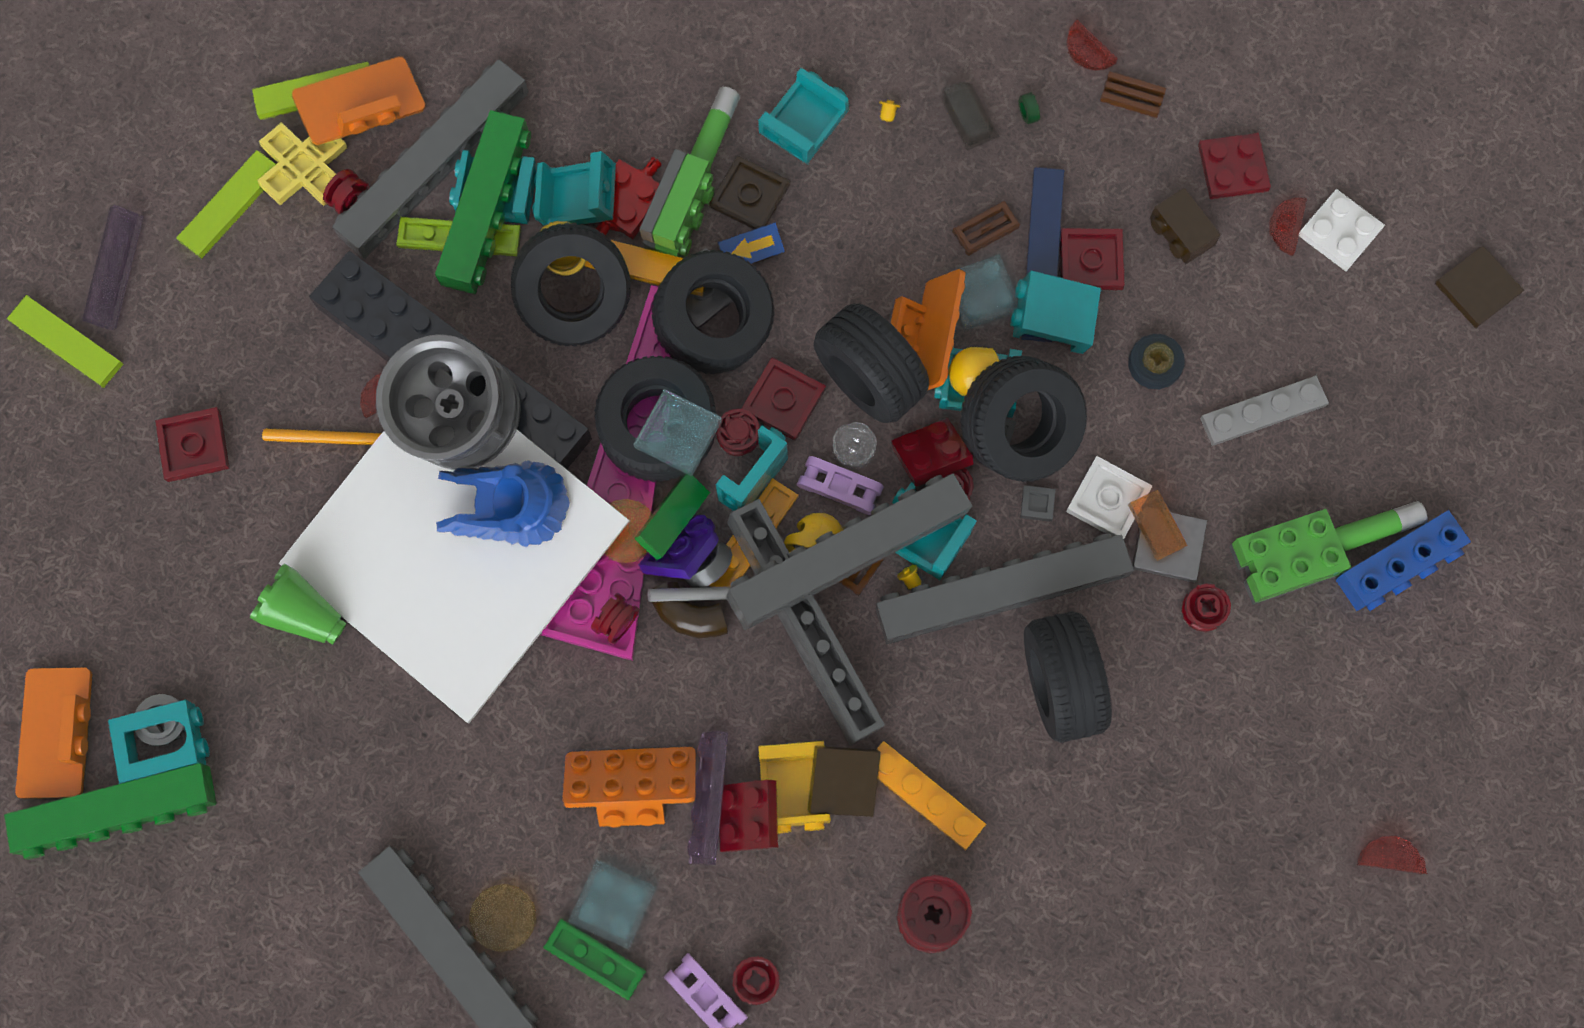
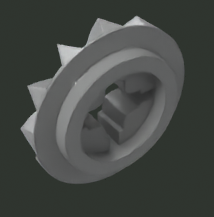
[135,694,184,746]

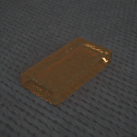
[1128,489,1188,561]

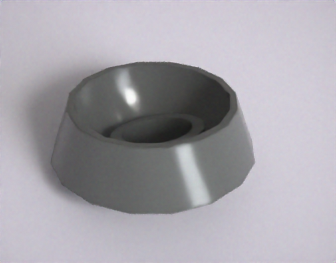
[685,541,732,587]

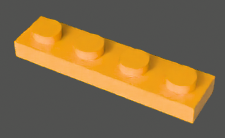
[876,741,986,850]

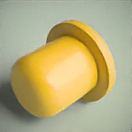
[880,100,900,122]
[897,565,921,590]

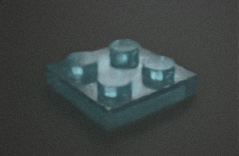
[943,254,1018,331]
[634,389,722,476]
[568,860,657,949]

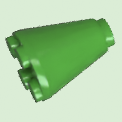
[250,563,347,645]

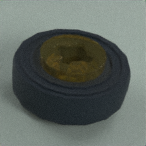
[1128,334,1185,390]

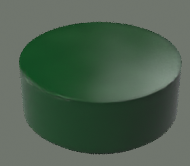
[1018,92,1040,124]

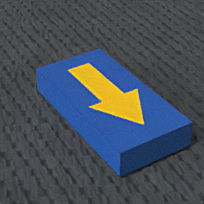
[717,223,785,264]

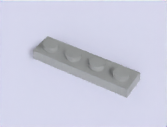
[1200,376,1329,446]

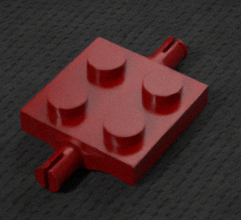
[595,157,662,239]

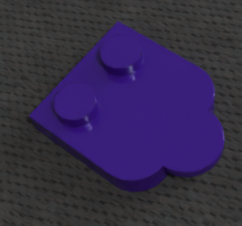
[638,515,719,579]

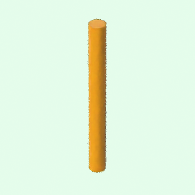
[262,428,382,445]

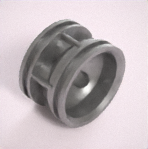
[376,335,521,470]

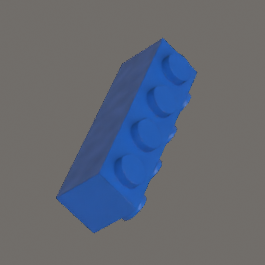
[1335,510,1471,612]

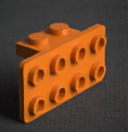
[292,57,425,145]
[891,269,966,390]
[15,668,92,799]
[562,747,696,827]

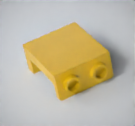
[758,741,831,834]

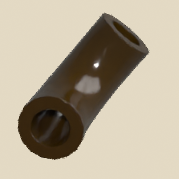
[652,582,728,639]

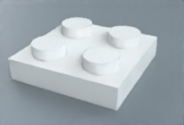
[1298,189,1385,272]
[1066,456,1152,539]

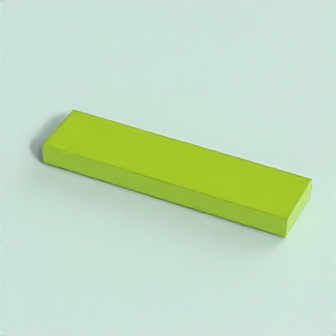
[252,62,370,120]
[176,150,276,259]
[397,217,521,256]
[6,295,123,388]

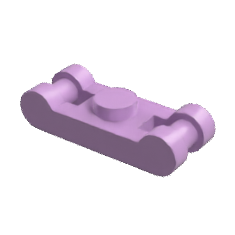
[797,456,884,515]
[664,953,748,1028]

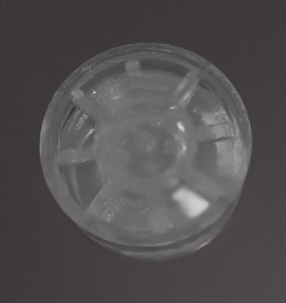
[832,422,877,470]

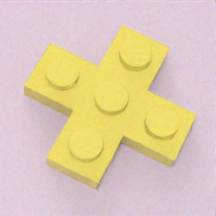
[257,122,347,206]

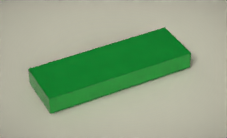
[634,472,710,560]
[543,919,646,1001]

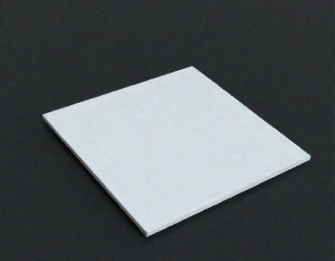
[279,368,630,723]

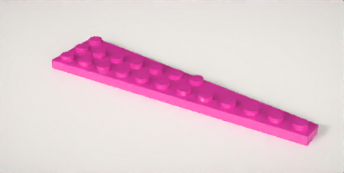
[541,285,672,661]

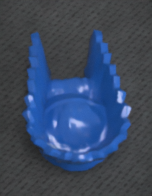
[436,460,570,547]

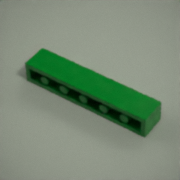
[435,110,531,295]
[4,763,217,859]

